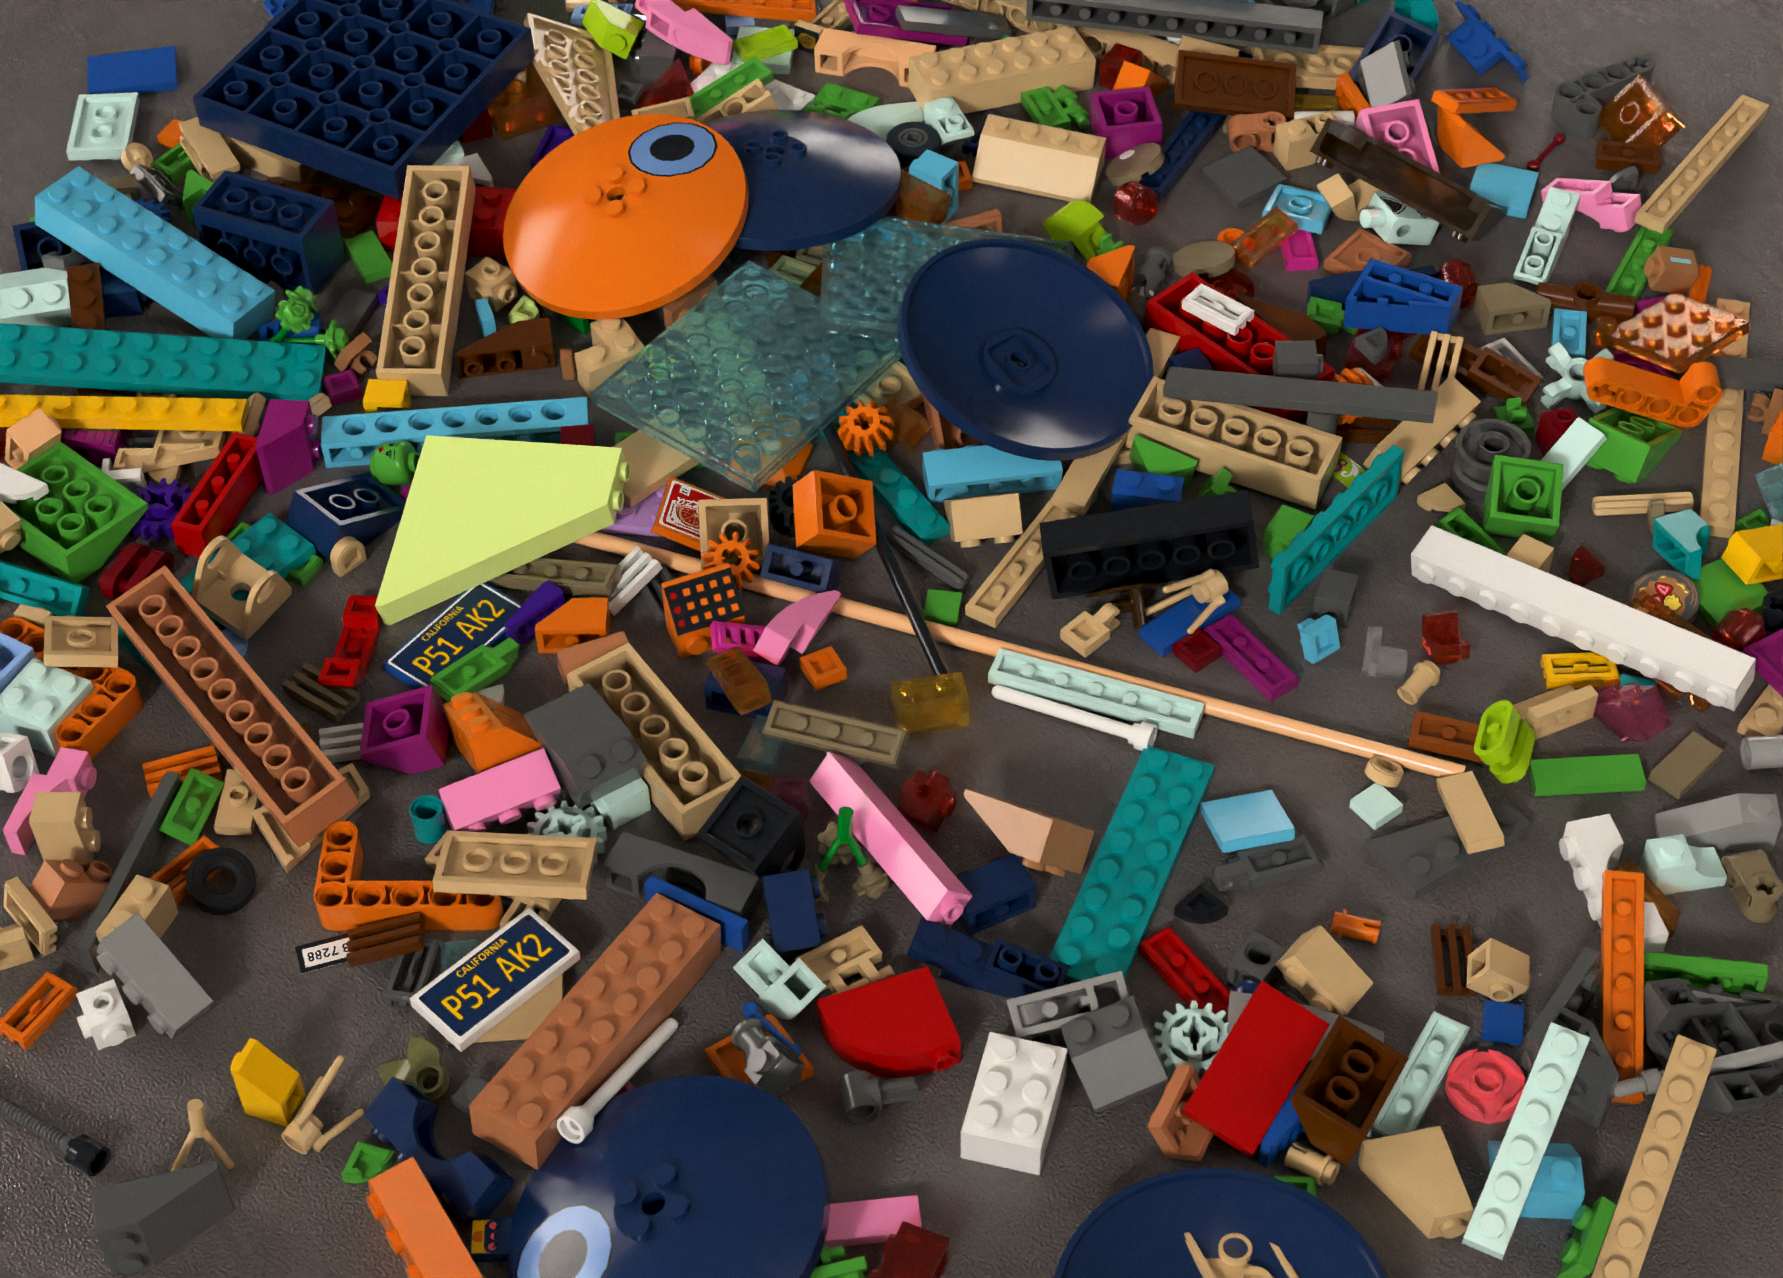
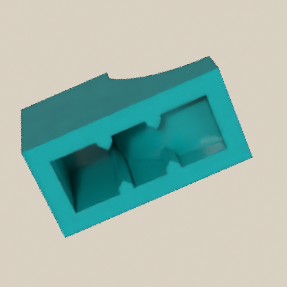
[1652,509,1710,581]

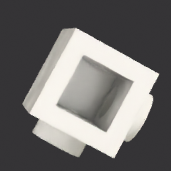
[76,979,136,1051]

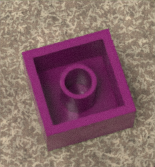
[1089,86,1162,159]

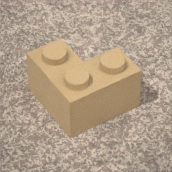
[574,318,648,401]

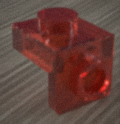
[1422,610,1470,665]

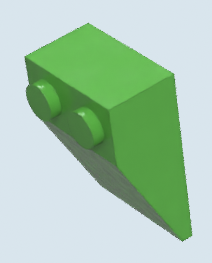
[1586,407,1683,484]

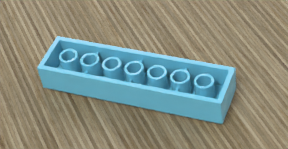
[35,166,275,340]

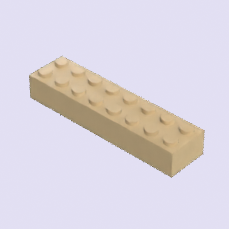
[376,165,476,396]

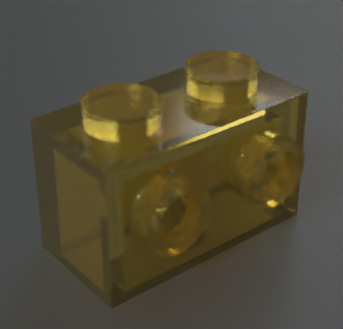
[890,671,969,736]

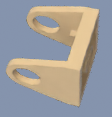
[191,535,292,641]

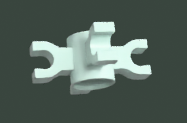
[1540,342,1614,416]

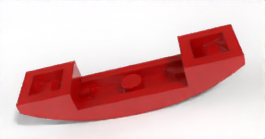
[318,595,382,687]

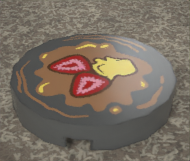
[1627,570,1700,629]

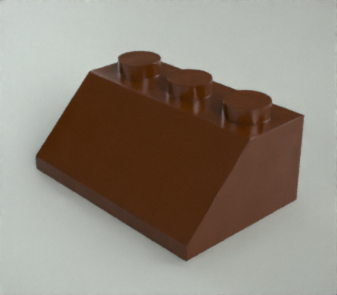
[1290,1016,1409,1166]

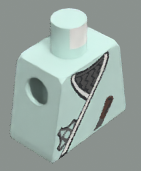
[1359,191,1439,245]

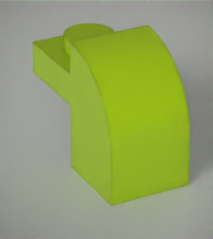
[1041,200,1114,262]

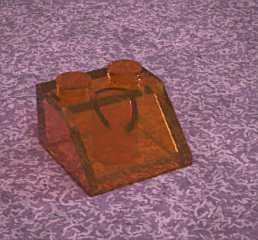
[487,62,557,141]
[1599,74,1685,147]

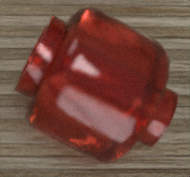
[1113,181,1158,226]
[1437,259,1481,309]
[1711,608,1766,653]

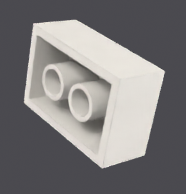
[961,1032,1068,1175]

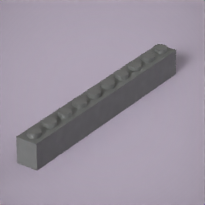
[1026,0,1324,55]

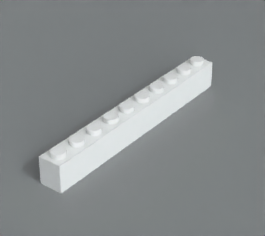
[1411,525,1756,711]

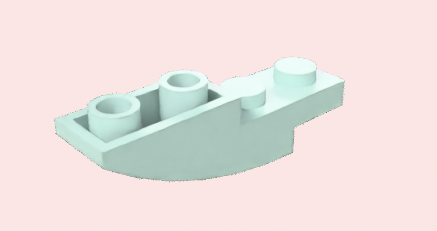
[1513,187,1580,285]

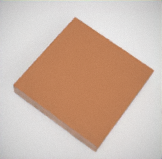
[1323,228,1412,275]

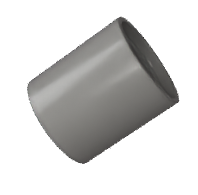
[1740,734,1783,770]

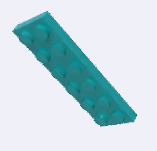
[1268,445,1404,615]
[118,513,317,676]

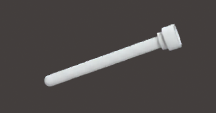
[991,685,1158,751]
[557,1018,678,1143]

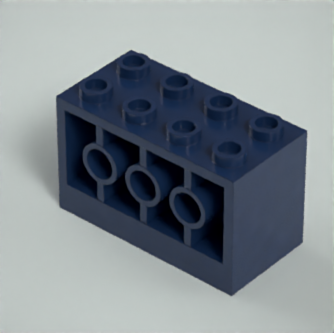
[192,170,346,295]

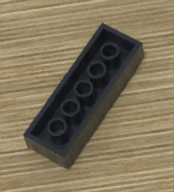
[1039,490,1260,600]

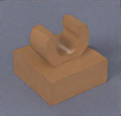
[334,332,378,377]
[1748,388,1783,435]

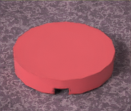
[1445,1049,1526,1124]

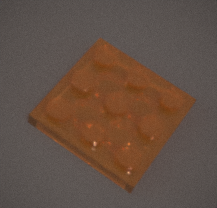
[1606,293,1749,374]

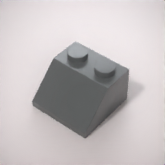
[1061,996,1170,1113]

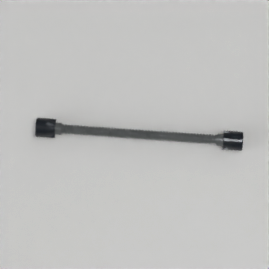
[0,1094,110,1177]

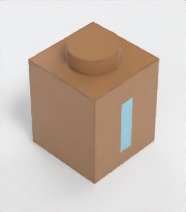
[1644,245,1700,295]

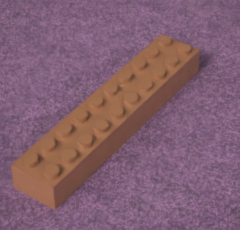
[106,565,360,848]

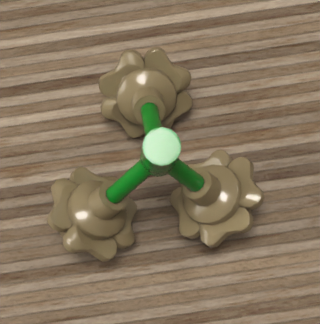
[809,806,891,904]

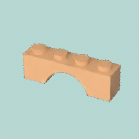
[814,28,936,87]

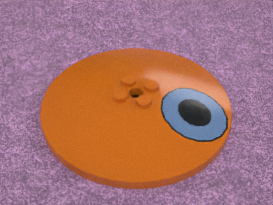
[503,114,749,320]

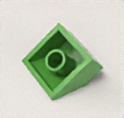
[1482,455,1564,543]

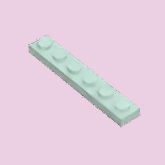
[988,648,1205,739]
[1462,1022,1590,1260]

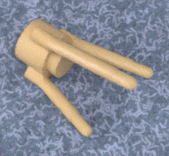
[1145,569,1229,634]
[281,1055,364,1155]

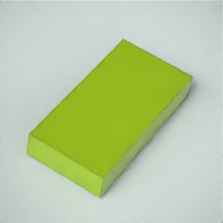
[733,24,798,63]

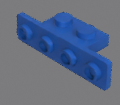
[1446,0,1529,83]

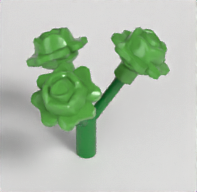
[267,286,349,360]

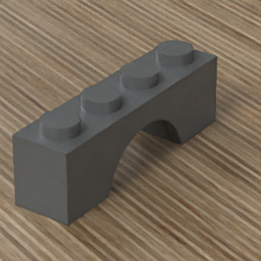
[603,831,762,923]

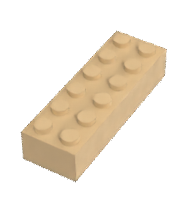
[908,26,1096,114]
[1126,376,1343,509]
[567,643,741,841]

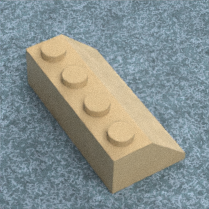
[972,114,1106,204]

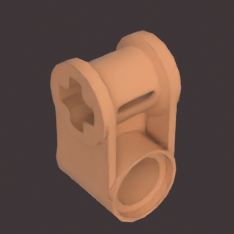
[1227,111,1286,152]

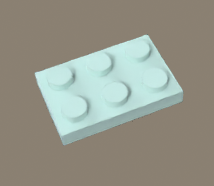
[66,92,140,161]

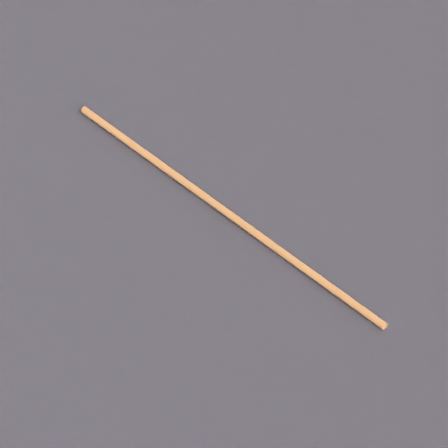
[573,531,1466,778]

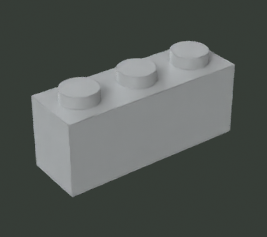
[96,913,213,1039]

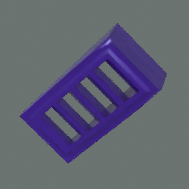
[504,580,565,647]

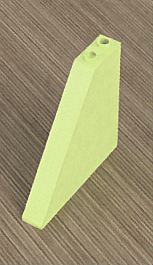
[375,435,631,625]

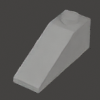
[1654,793,1782,852]
[1006,970,1129,1039]

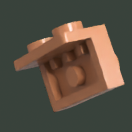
[1147,1064,1213,1161]

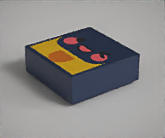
[469,1217,513,1263]

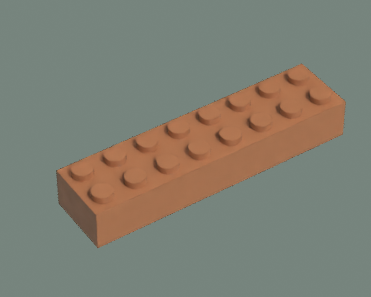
[469,893,721,1170]

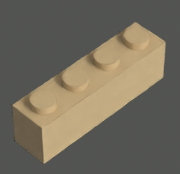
[1363,375,1481,485]

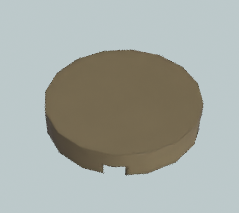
[1172,241,1236,278]

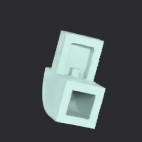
[733,939,826,1020]

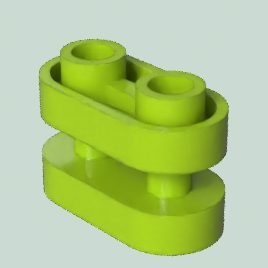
[1474,700,1536,784]

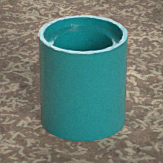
[409,795,448,844]

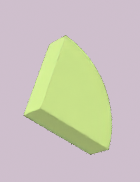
[508,295,540,324]

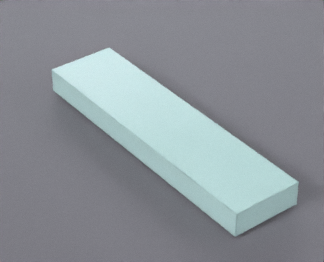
[1367,1011,1470,1139]

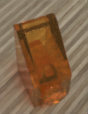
[895,170,951,237]

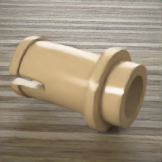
[1397,660,1440,705]
[1284,1142,1340,1186]

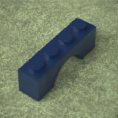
[363,1077,516,1220]

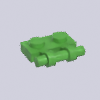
[804,82,880,120]
[1021,85,1090,130]

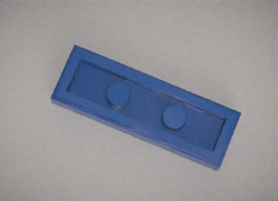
[1139,589,1241,657]
[644,876,750,953]

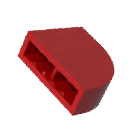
[817,966,961,1078]

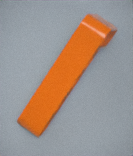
[0,617,143,760]
[314,820,504,931]

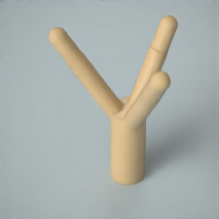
[170,1099,234,1172]

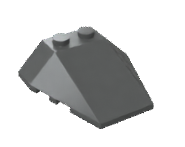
[1644,978,1783,1113]

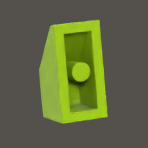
[582,0,645,60]

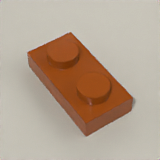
[1408,711,1481,763]

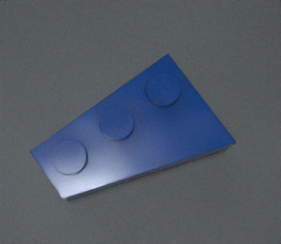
[1343,258,1463,335]

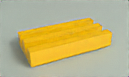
[1540,652,1620,689]

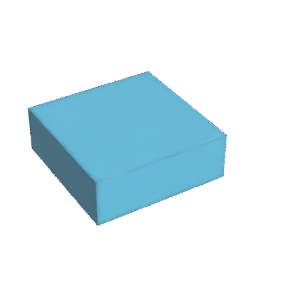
[475,298,496,338]

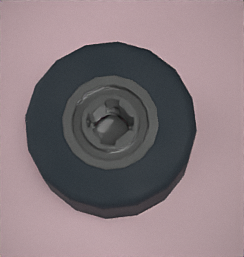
[886,122,940,177]

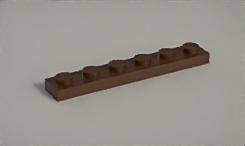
[67,263,114,397]

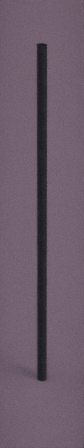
[779,329,953,689]

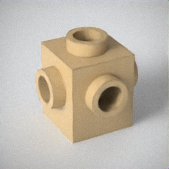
[465,257,518,312]

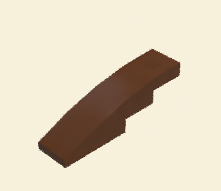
[1408,334,1543,406]

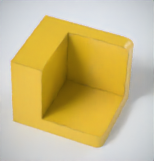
[363,379,411,413]

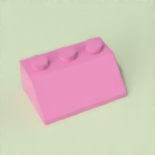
[438,748,561,832]

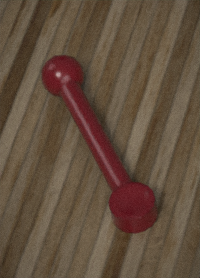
[1527,133,1565,172]

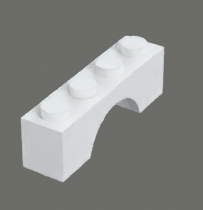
[1559,814,1669,953]

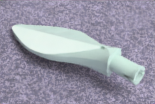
[848,102,924,142]

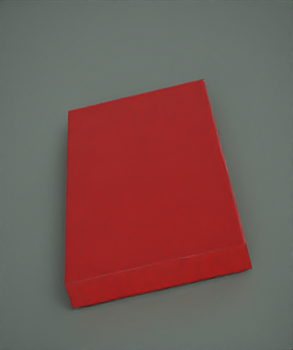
[1181,981,1330,1158]

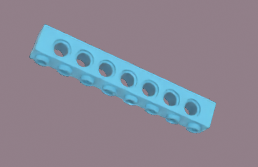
[321,397,590,468]

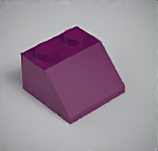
[256,399,323,494]
[359,685,449,774]

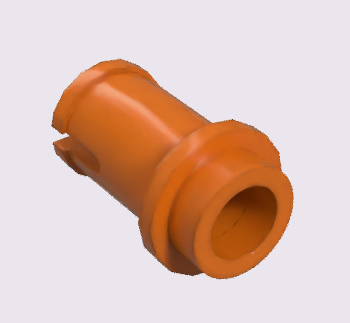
[1330,909,1381,945]

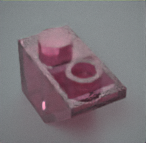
[1594,682,1672,741]

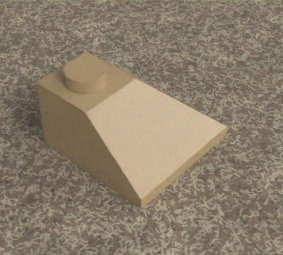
[698,498,769,569]

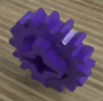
[131,478,192,542]

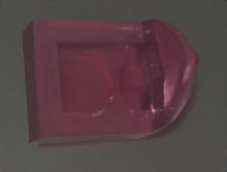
[771,776,810,820]

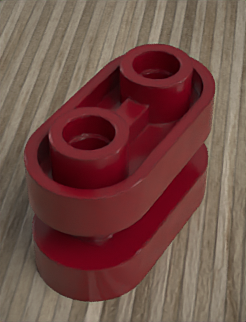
[99,542,175,601]

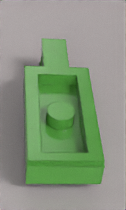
[430,637,520,702]

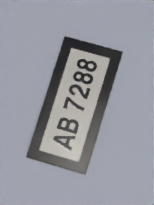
[295,933,370,974]

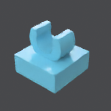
[1297,614,1340,664]

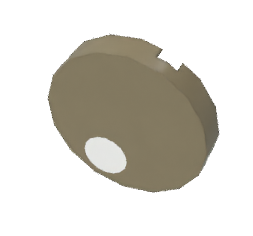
[1105,143,1165,187]

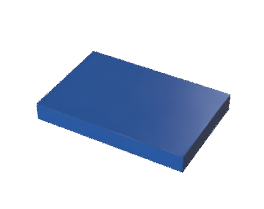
[87,46,178,95]

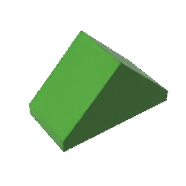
[1129,435,1198,485]

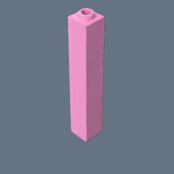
[809,752,972,926]

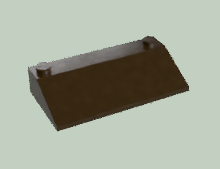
[1310,118,1508,243]

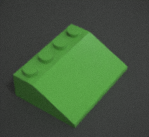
[3,442,148,583]

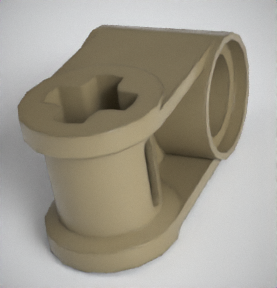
[1721,849,1783,923]

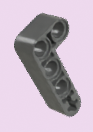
[1551,54,1655,139]

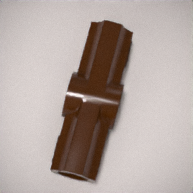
[1536,282,1636,325]

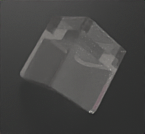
[1361,625,1408,681]

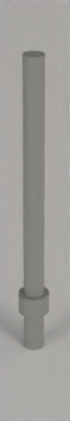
[1612,1041,1783,1099]

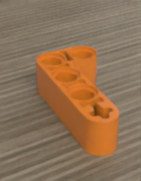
[1583,357,1723,428]

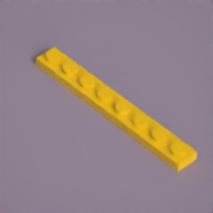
[0,395,249,431]

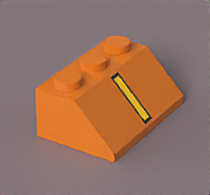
[442,692,542,774]

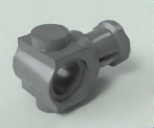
[732,1018,806,1096]

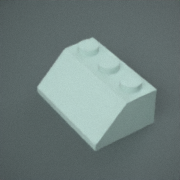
[0,268,72,327]

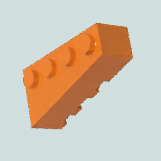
[365,1156,483,1278]

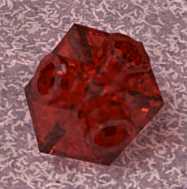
[897,769,957,833]

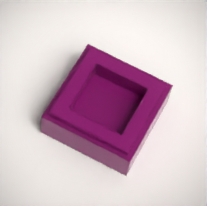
[322,369,363,407]

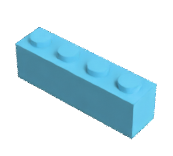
[922,445,1063,504]

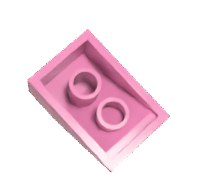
[1355,99,1440,173]

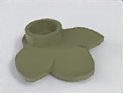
[378,1037,451,1103]

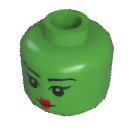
[370,441,420,486]

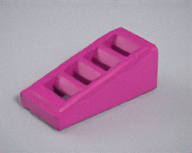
[710,621,787,666]

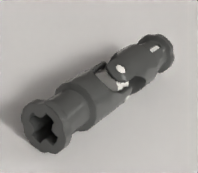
[1125,247,1172,330]

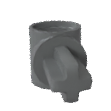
[837,1071,918,1125]

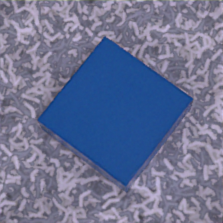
[1481,1000,1525,1046]

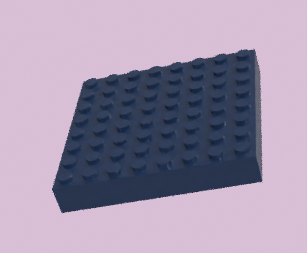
[192,0,535,200]

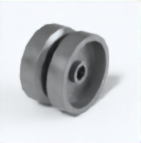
[1451,419,1531,504]

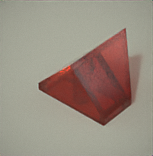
[634,58,694,110]

